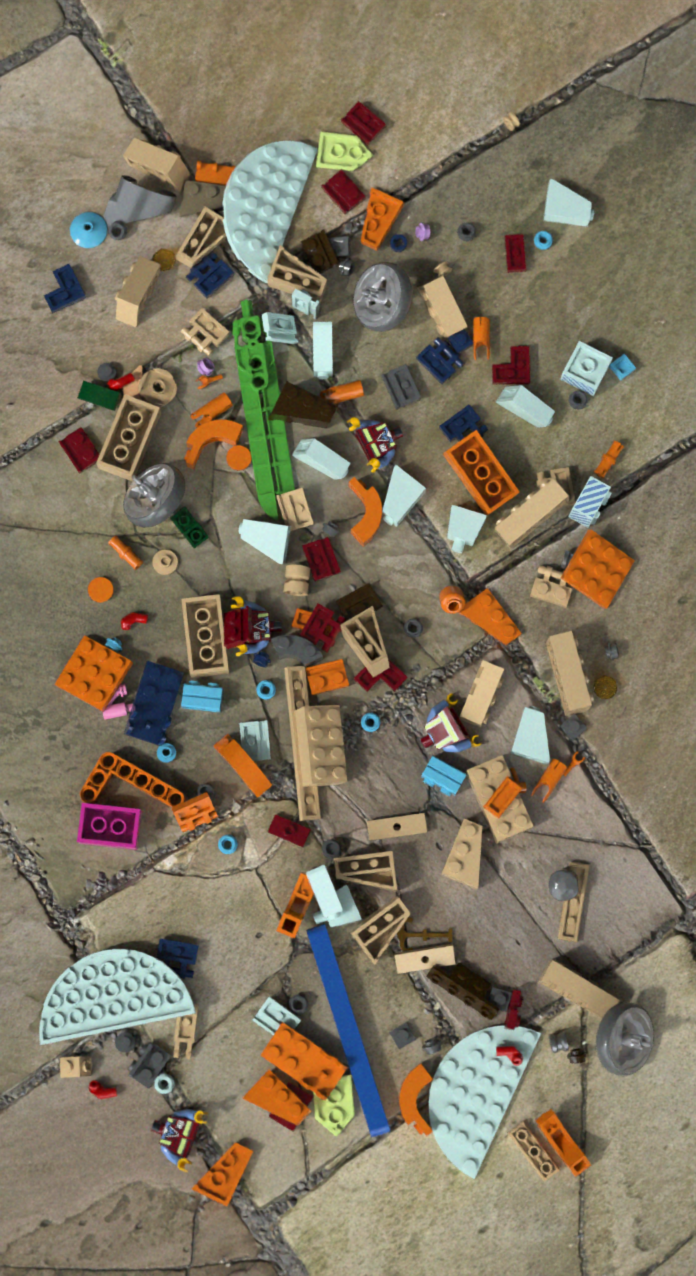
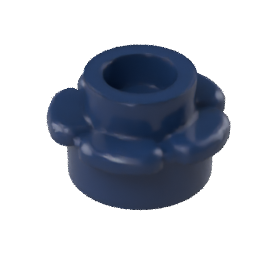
[253,651,271,668]

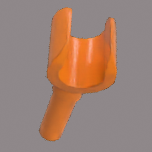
[195,374,223,389]
[563,752,585,777]
[510,767,527,793]

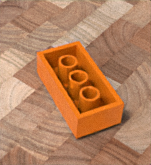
[443,430,520,515]

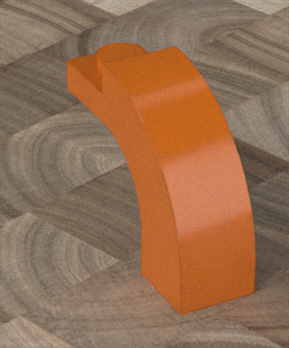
[184,419,243,469]
[348,477,382,547]
[213,734,272,798]
[276,872,314,938]
[399,1063,433,1136]
[535,1109,591,1177]

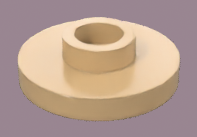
[152,550,178,575]

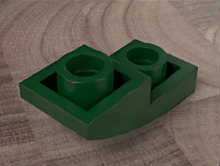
[77,381,121,411]
[170,506,209,549]

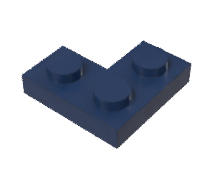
[44,264,86,314]

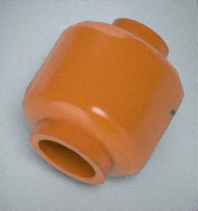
[439,585,465,614]

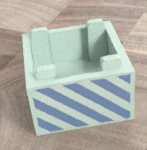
[560,341,613,396]
[569,476,611,528]

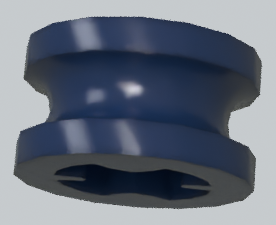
[390,234,407,252]

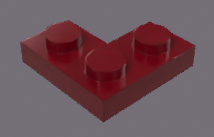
[492,346,530,385]
[353,659,408,693]
[504,990,523,1030]

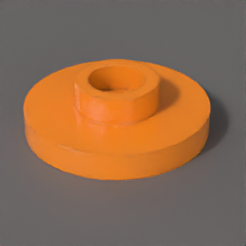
[226,445,252,471]
[88,577,114,603]

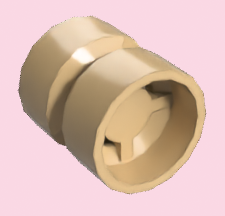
[283,565,310,596]

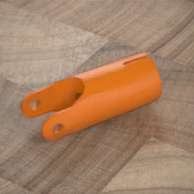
[473,317,490,360]
[320,380,364,404]
[190,392,233,428]
[531,758,568,803]

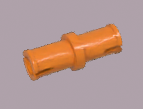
[594,440,624,478]
[108,535,143,570]

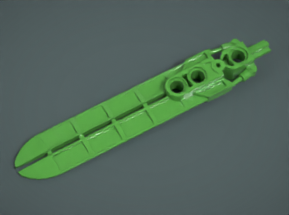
[233,299,295,521]

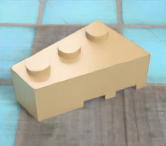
[115,256,161,327]
[349,896,411,965]

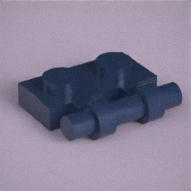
[185,252,234,299]
[416,337,465,384]
[439,404,488,442]
[156,939,199,979]

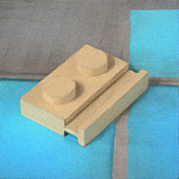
[276,488,314,531]

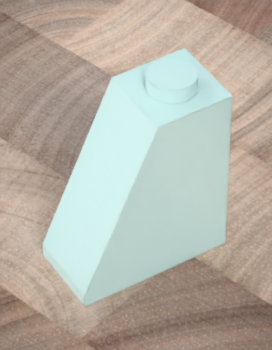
[543,179,594,226]
[313,322,332,379]
[496,385,555,428]
[292,438,350,480]
[382,465,426,527]
[239,519,291,564]
[510,706,550,765]
[306,865,343,920]

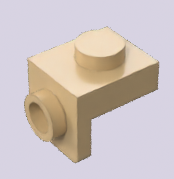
[60,1056,92,1078]

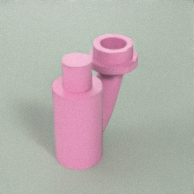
[103,684,133,720]

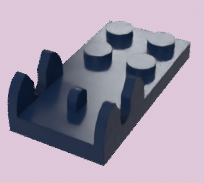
[124,661,184,746]

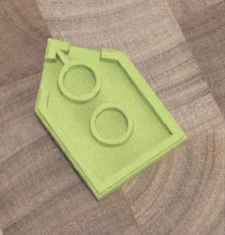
[316,132,373,171]
[313,1075,355,1137]

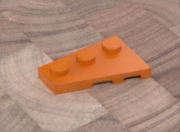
[361,187,404,251]

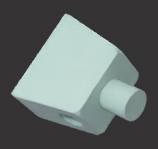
[447,505,487,553]
[312,885,362,928]

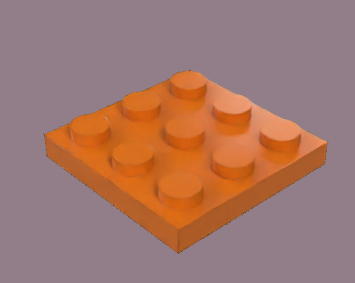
[561,530,635,609]
[54,635,133,712]

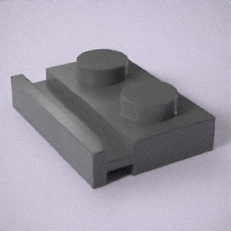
[381,364,421,410]

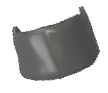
[548,869,579,901]

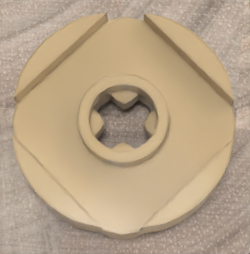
[138,368,177,407]

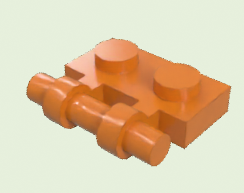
[172,792,218,833]

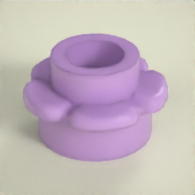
[415,222,430,241]
[197,358,215,376]

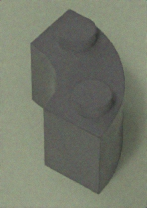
[271,635,323,668]

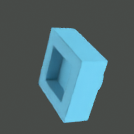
[609,354,636,381]

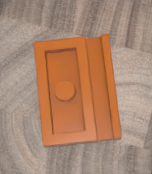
[305,659,349,696]

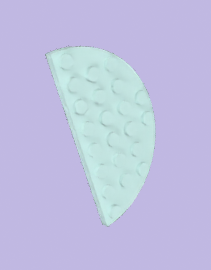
[222,141,318,283]
[39,949,196,1045]
[429,1026,541,1179]

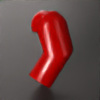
[107,373,135,391]
[120,612,148,630]
[496,1046,523,1066]
[89,1080,117,1099]

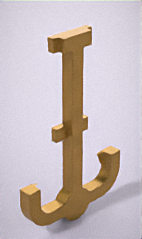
[397,918,452,951]

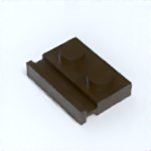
[301,229,340,274]
[336,583,383,621]

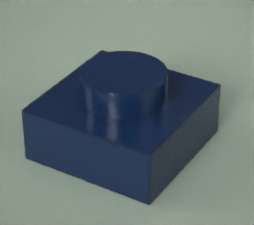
[447,329,473,354]

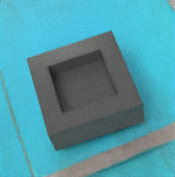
[330,236,351,257]
[559,713,587,741]
[489,987,511,1012]
[389,1022,416,1049]

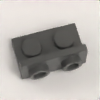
[128,1042,172,1089]

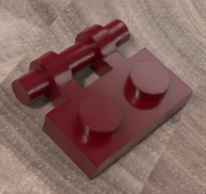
[299,603,346,653]

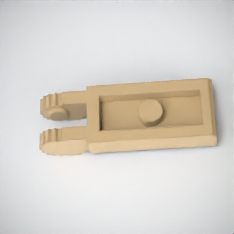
[174,1003,199,1059]

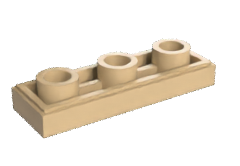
[367,813,427,841]
[394,944,456,974]
[508,1121,560,1182]

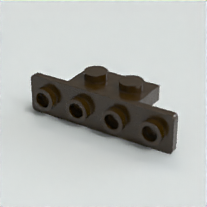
[426,962,499,1020]

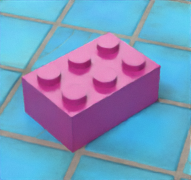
[77,803,142,850]

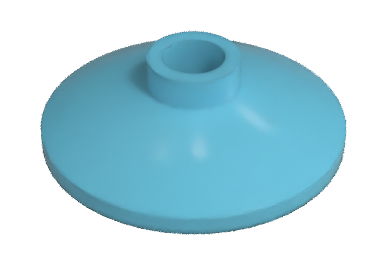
[70,212,107,248]

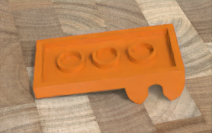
[260,1022,348,1101]

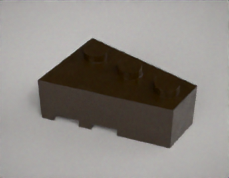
[268,381,338,428]

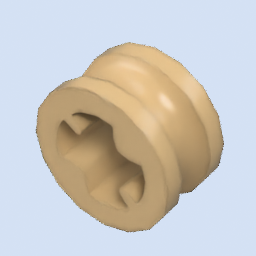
[503,112,520,131]
[434,261,452,277]

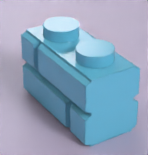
[181,681,223,713]
[421,755,467,797]

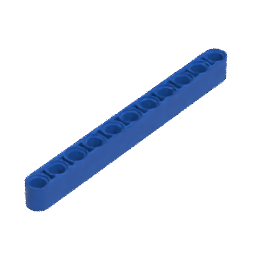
[306,924,390,1138]

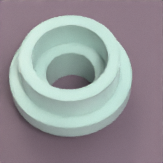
[154,1074,174,1094]

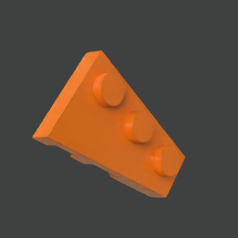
[458,588,522,646]
[242,1069,312,1126]
[192,1142,253,1206]

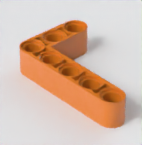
[80,752,185,808]

